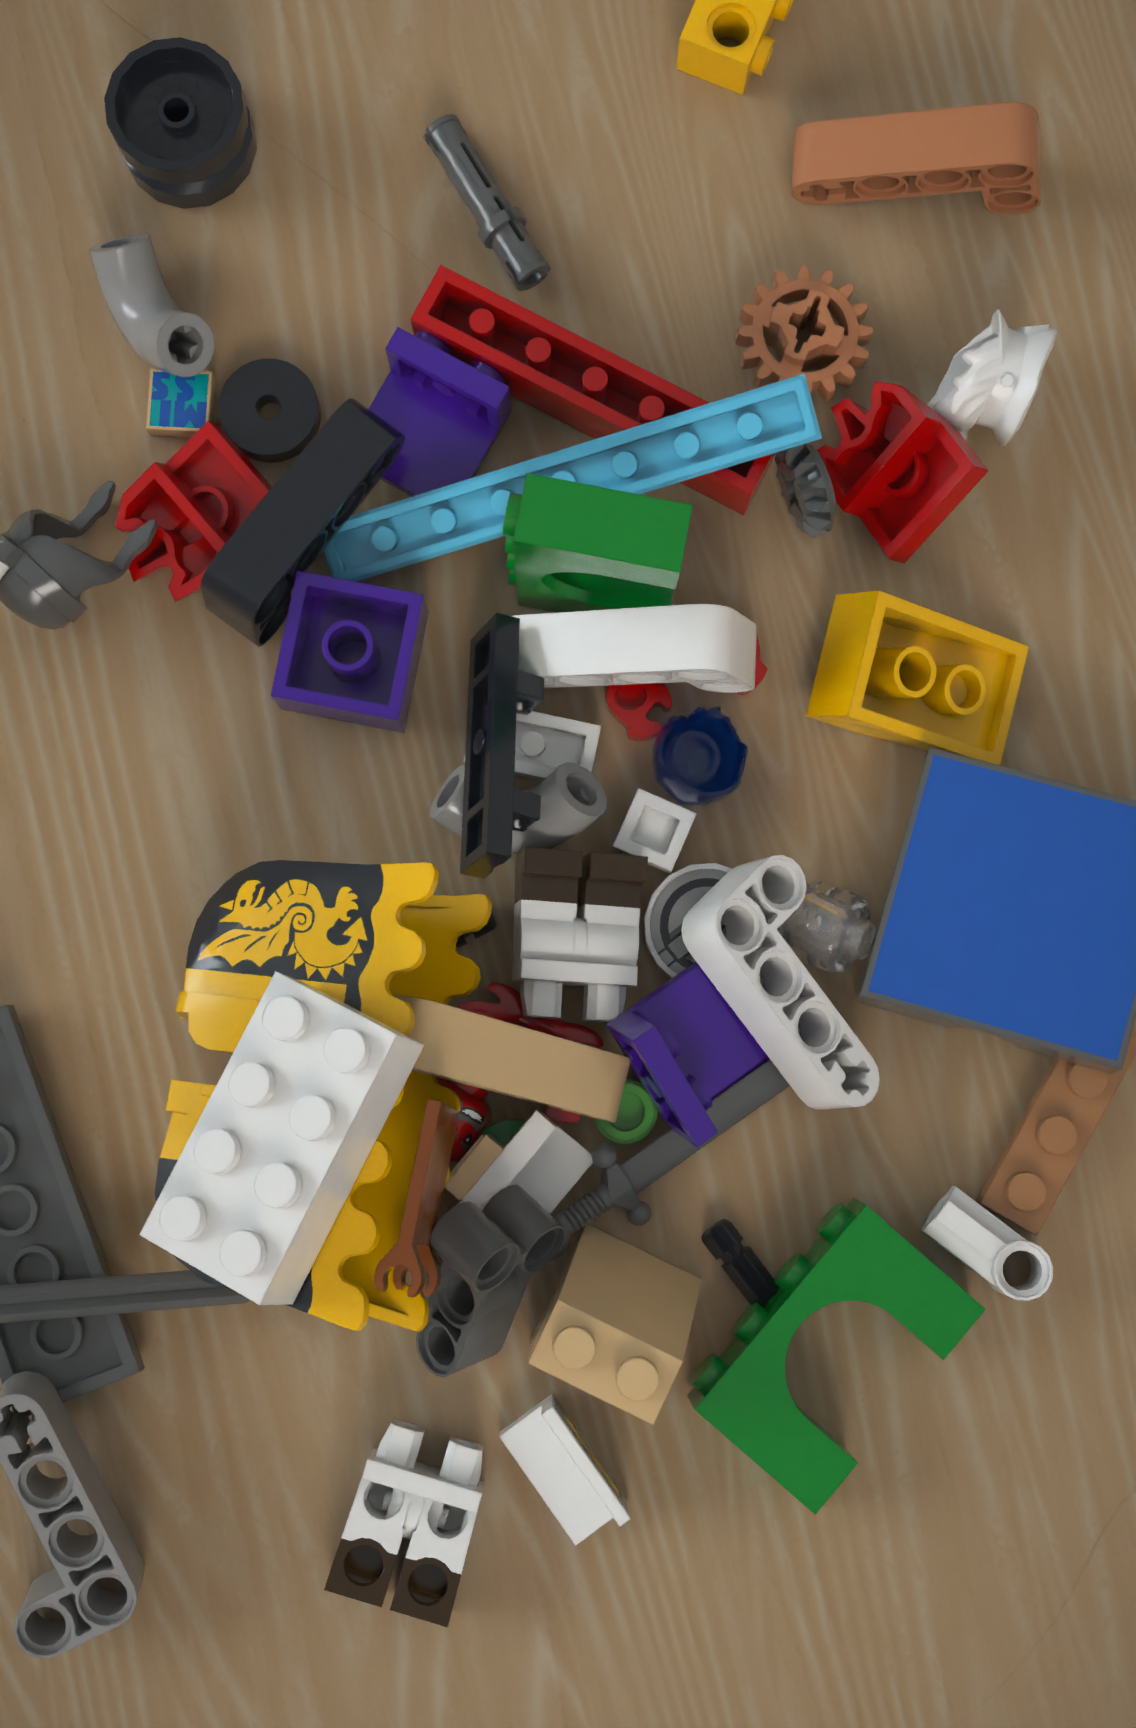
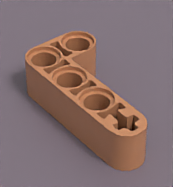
[792,102,1043,215]

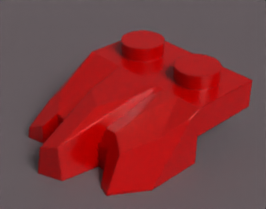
[817,381,989,564]
[114,421,272,602]

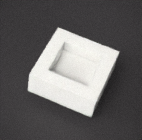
[612,788,697,874]

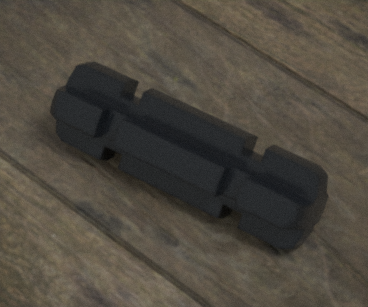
[701,1219,780,1307]

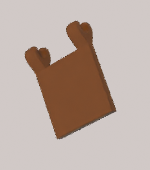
[374,1099,460,1298]

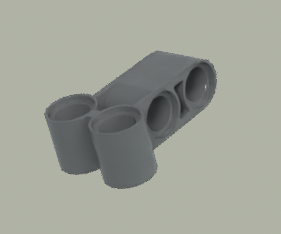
[416,1185,567,1377]

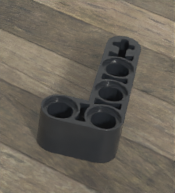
[201,398,405,647]

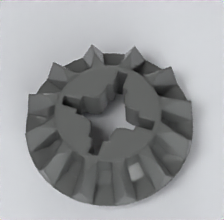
[775,443,836,538]

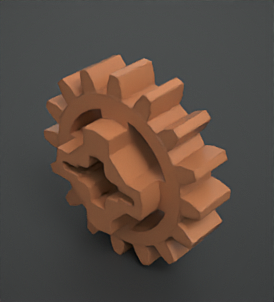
[735,265,873,402]

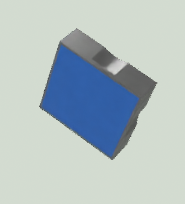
[858,747,1136,1074]

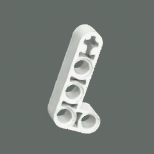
[512,604,757,693]
[681,855,880,1110]

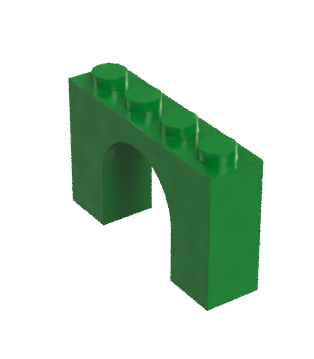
[503,473,693,613]
[687,1198,986,1515]

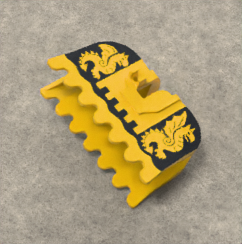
[155,860,492,1332]

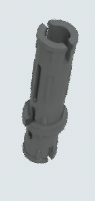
[423,114,551,291]

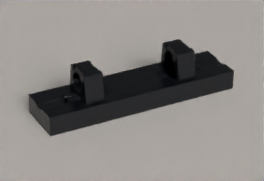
[460,612,544,879]

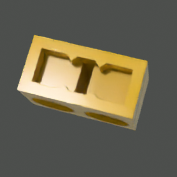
[676,0,794,95]

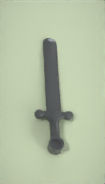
[553,1060,790,1260]

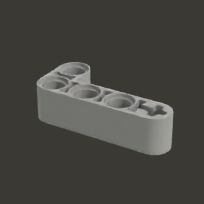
[0,1371,145,1659]

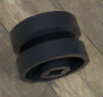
[104,37,257,209]

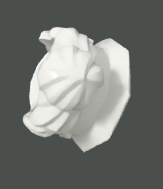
[927,309,1058,446]

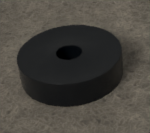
[219,359,321,463]

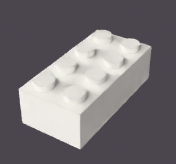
[139,971,424,1305]

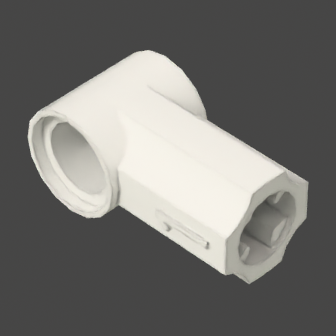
[920,1186,1053,1301]

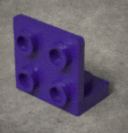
[606,962,770,1147]

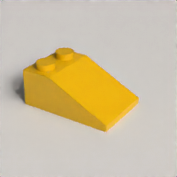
[806,590,1029,765]

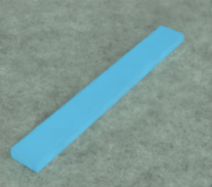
[324,374,823,582]

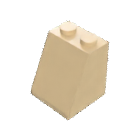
[528,1224,702,1425]

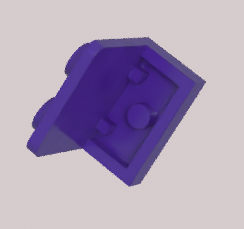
[369,327,511,497]

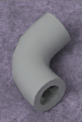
[89,233,215,377]
[429,762,607,853]

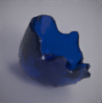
[652,706,748,806]

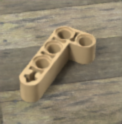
[392,994,630,1123]

